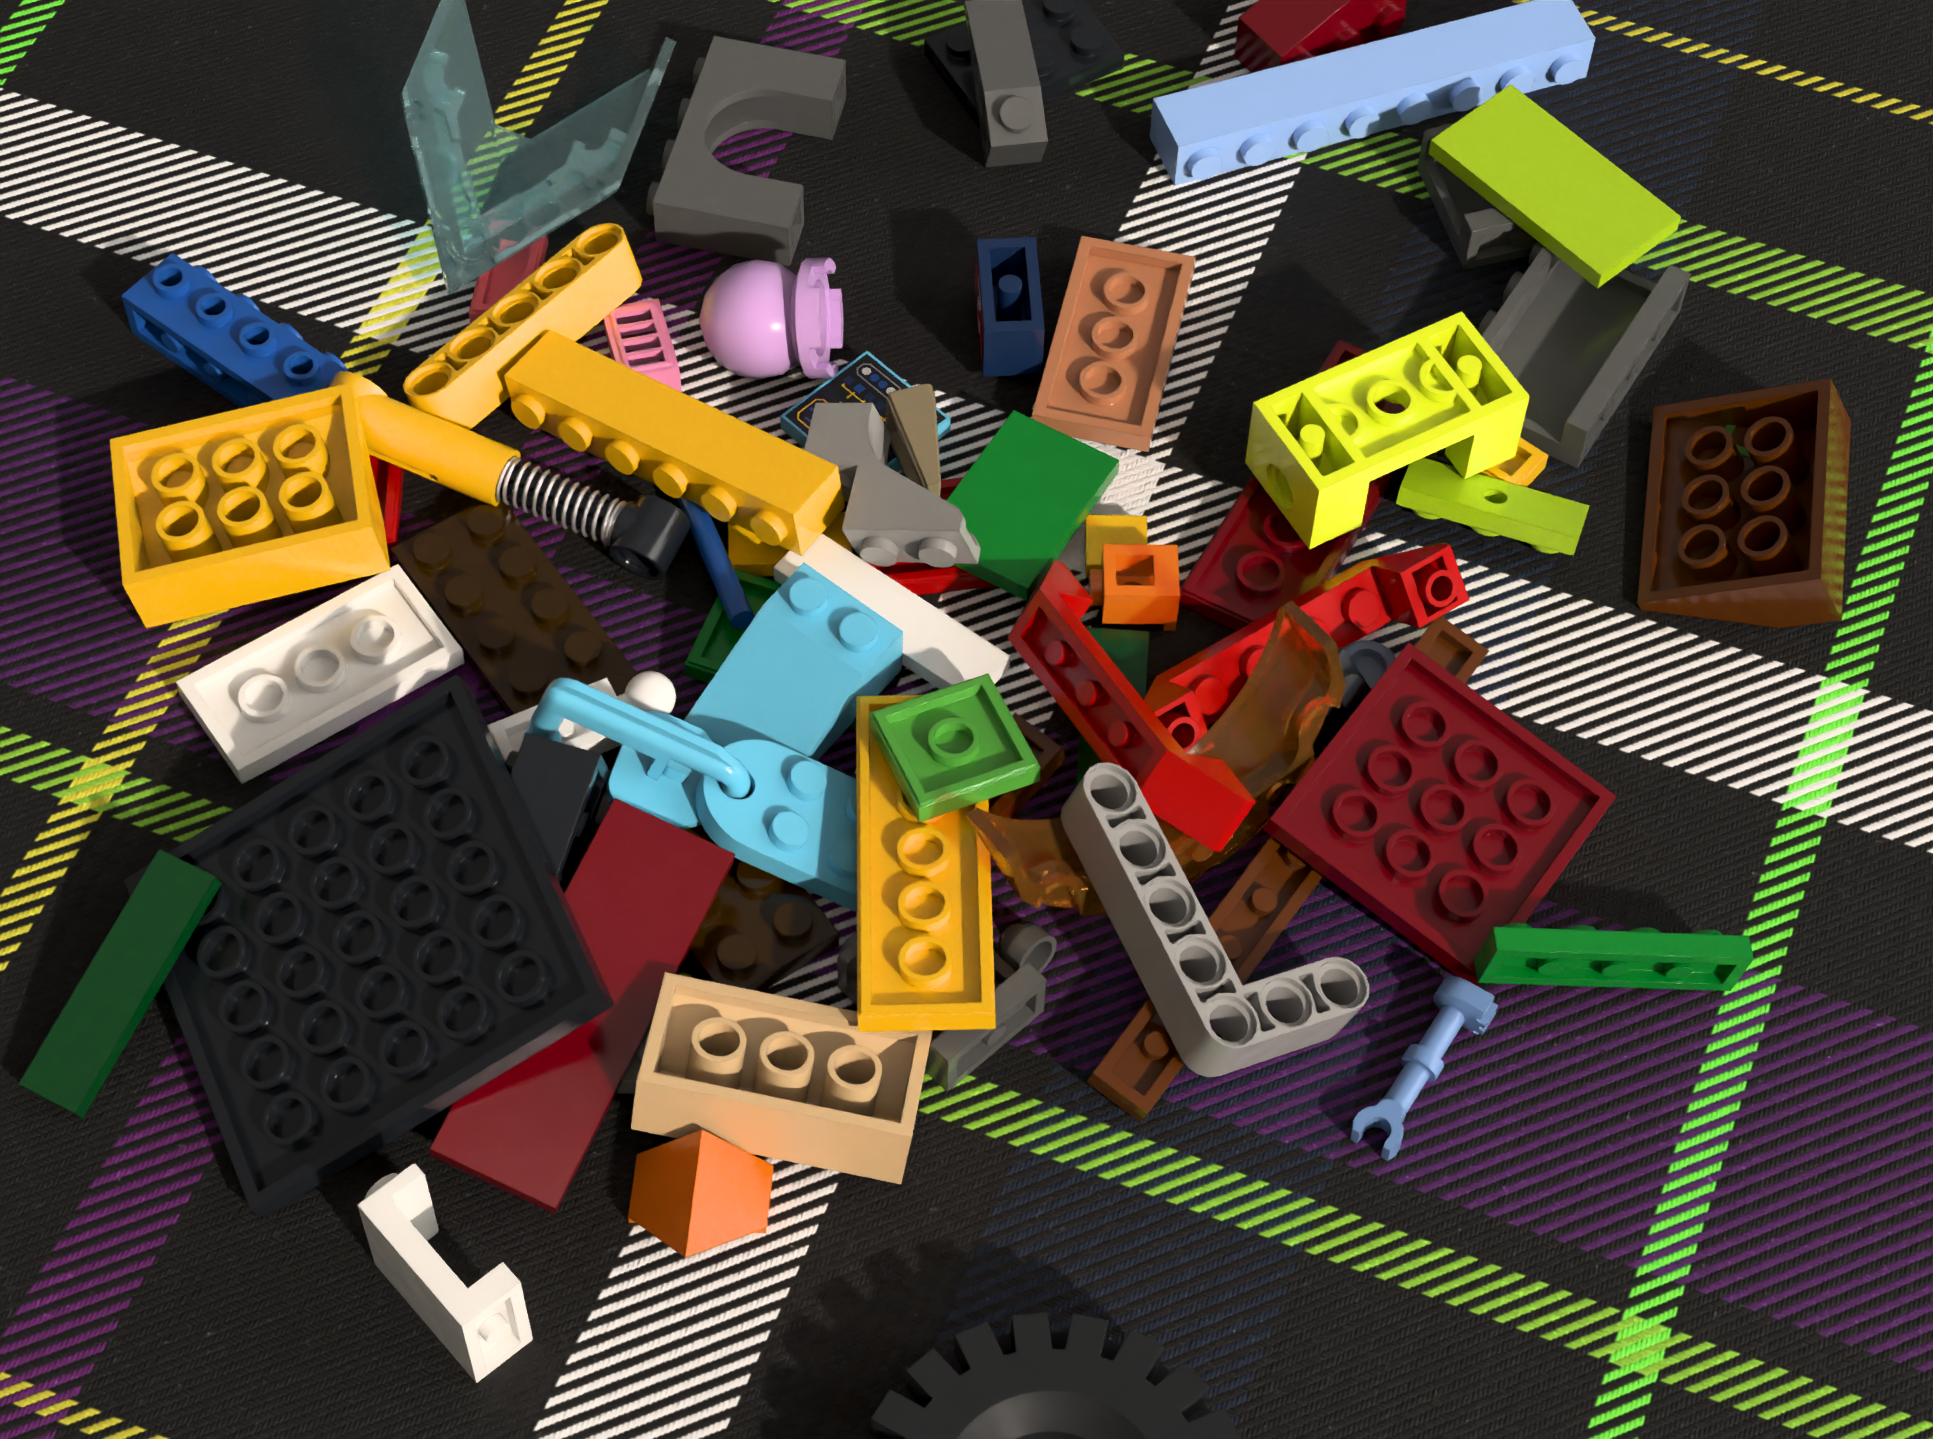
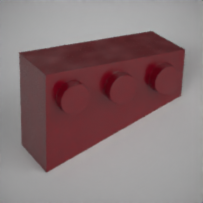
[1234,0,1407,73]

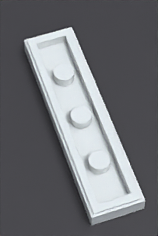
[773,534,1010,689]

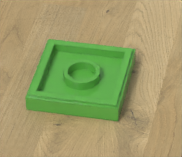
[868,673,1041,823]

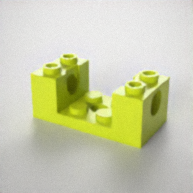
[1245,311,1530,549]

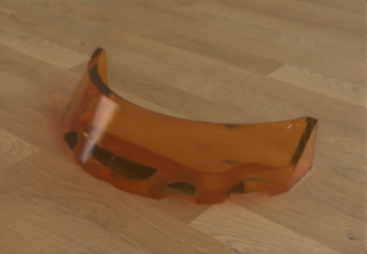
[966,601,1346,916]

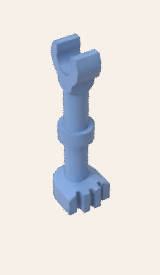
[1350,976,1498,1161]

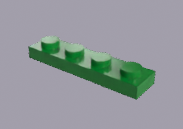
[1474,923,1754,991]

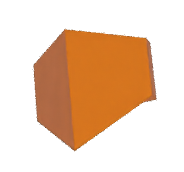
[628,1129,774,1258]

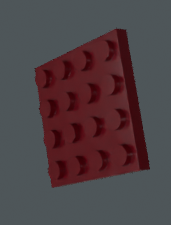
[1263,642,1617,986]

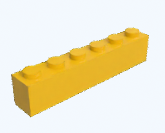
[504,330,845,556]

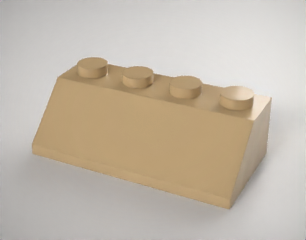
[631,972,933,1184]

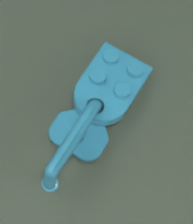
[523,678,857,912]

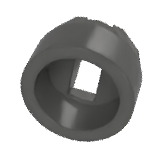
[998,921,1057,973]

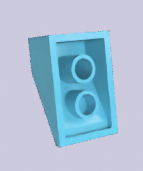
[684,562,903,761]

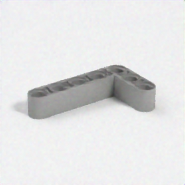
[1060,762,1370,1077]

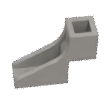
[804,403,981,568]

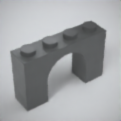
[646,36,846,266]

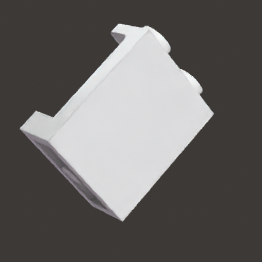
[357,1164,533,1383]

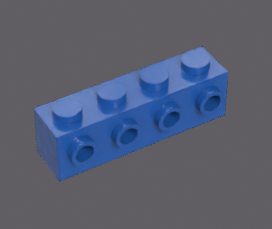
[121,253,348,408]

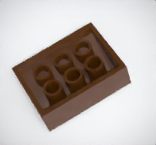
[1637,378,1851,628]

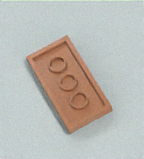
[1032,236,1196,452]

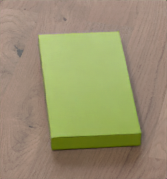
[1428,84,1681,289]

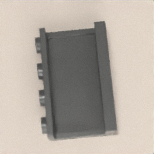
[1478,241,1691,469]

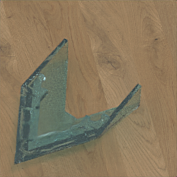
[400,0,676,295]

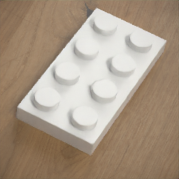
[176,564,465,784]

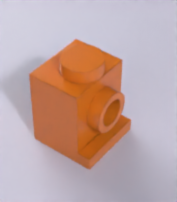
[1089,544,1180,631]

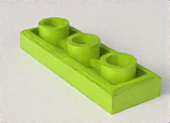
[1396,458,1590,556]

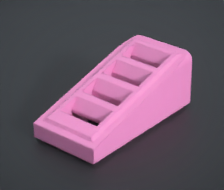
[603,298,682,392]

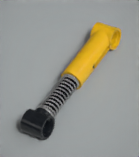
[328,371,692,581]

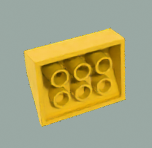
[110,382,391,628]

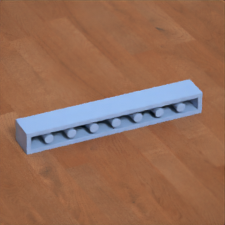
[1150,0,1595,186]

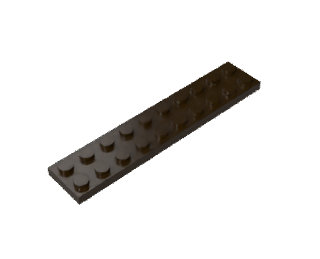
[390,501,839,992]

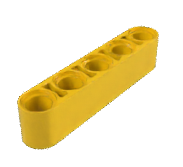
[403,223,643,430]

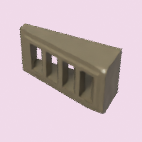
[886,383,941,497]

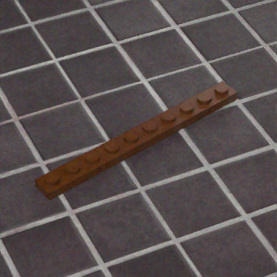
[1087,616,1489,1123]

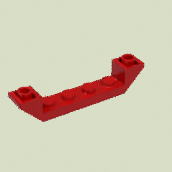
[1144,543,1469,755]
[1007,560,1256,852]

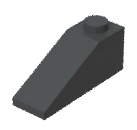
[964,0,1048,168]

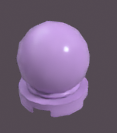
[699,257,844,380]

